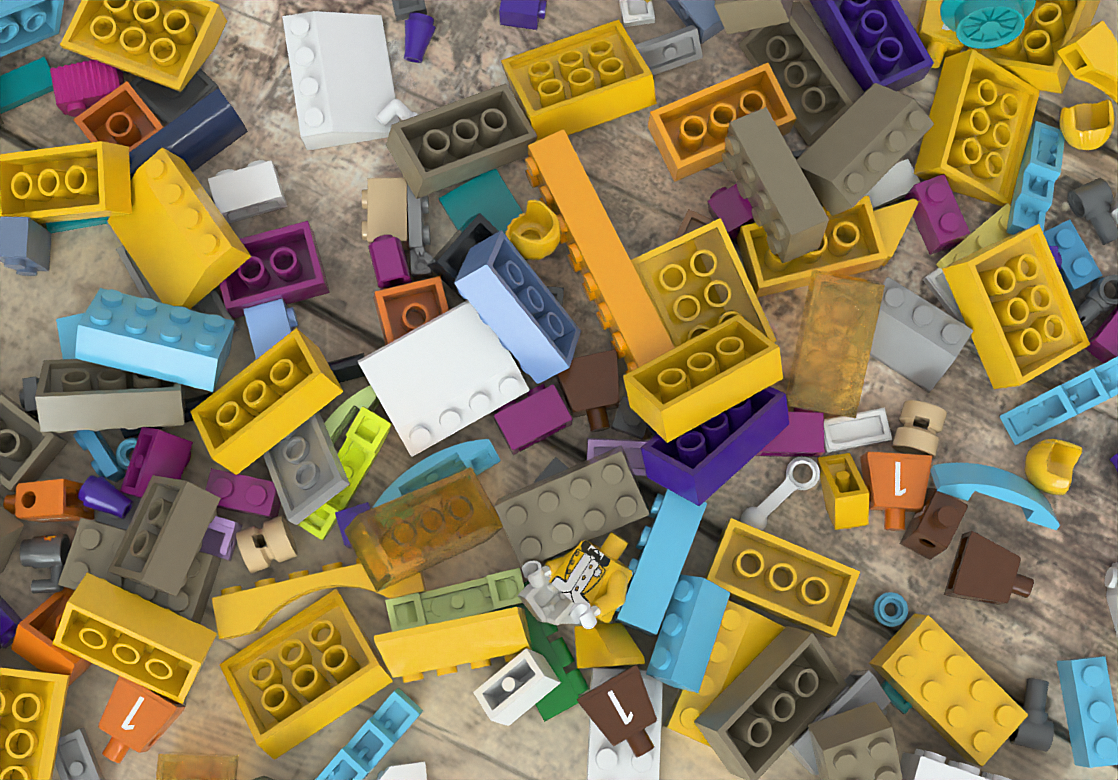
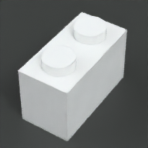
[208,160,287,224]
[473,648,561,726]

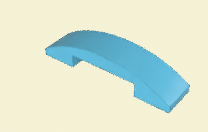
[371,439,501,531]
[930,463,1060,530]

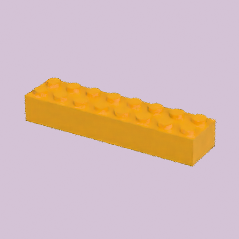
[525,129,675,374]

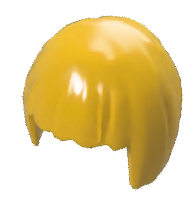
[1059,99,1115,150]
[506,200,561,260]
[1024,439,1082,495]

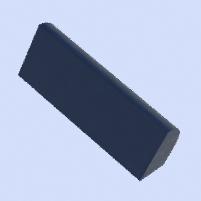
[129,88,248,181]

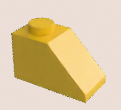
[817,453,869,530]
[574,618,645,668]

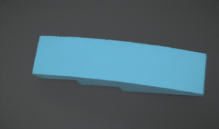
[1006,121,1065,235]
[999,357,1118,445]
[315,688,423,780]

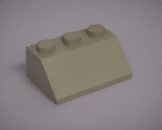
[108,475,221,597]

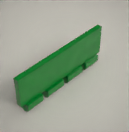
[488,581,590,722]

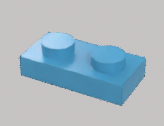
[1043,220,1103,292]
[73,430,126,482]

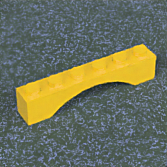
[1057,20,1118,104]
[211,546,426,640]

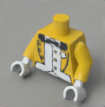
[522,532,632,629]

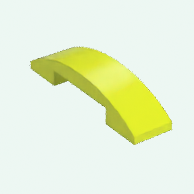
[297,406,392,540]

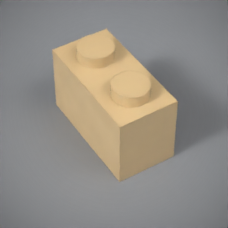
[362,178,410,250]

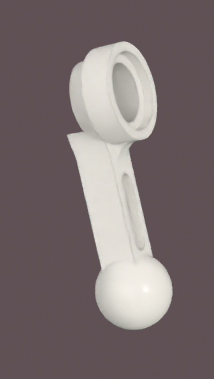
[740,457,820,531]

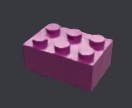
[220,221,330,319]

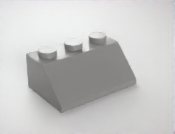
[845,277,974,392]
[787,670,891,776]

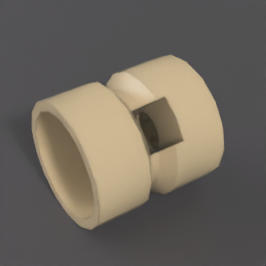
[892,400,947,459]
[236,515,298,574]

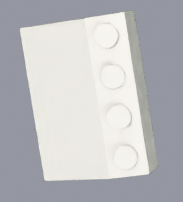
[282,11,400,151]
[357,300,530,457]

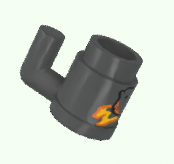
[20,534,71,594]

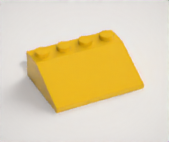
[60,0,227,92]
[968,0,1100,94]
[501,19,657,142]
[913,49,1040,207]
[107,147,251,310]
[630,218,777,348]
[942,224,1090,389]
[219,588,393,760]
[664,600,786,748]
[374,607,532,683]
[0,666,70,780]

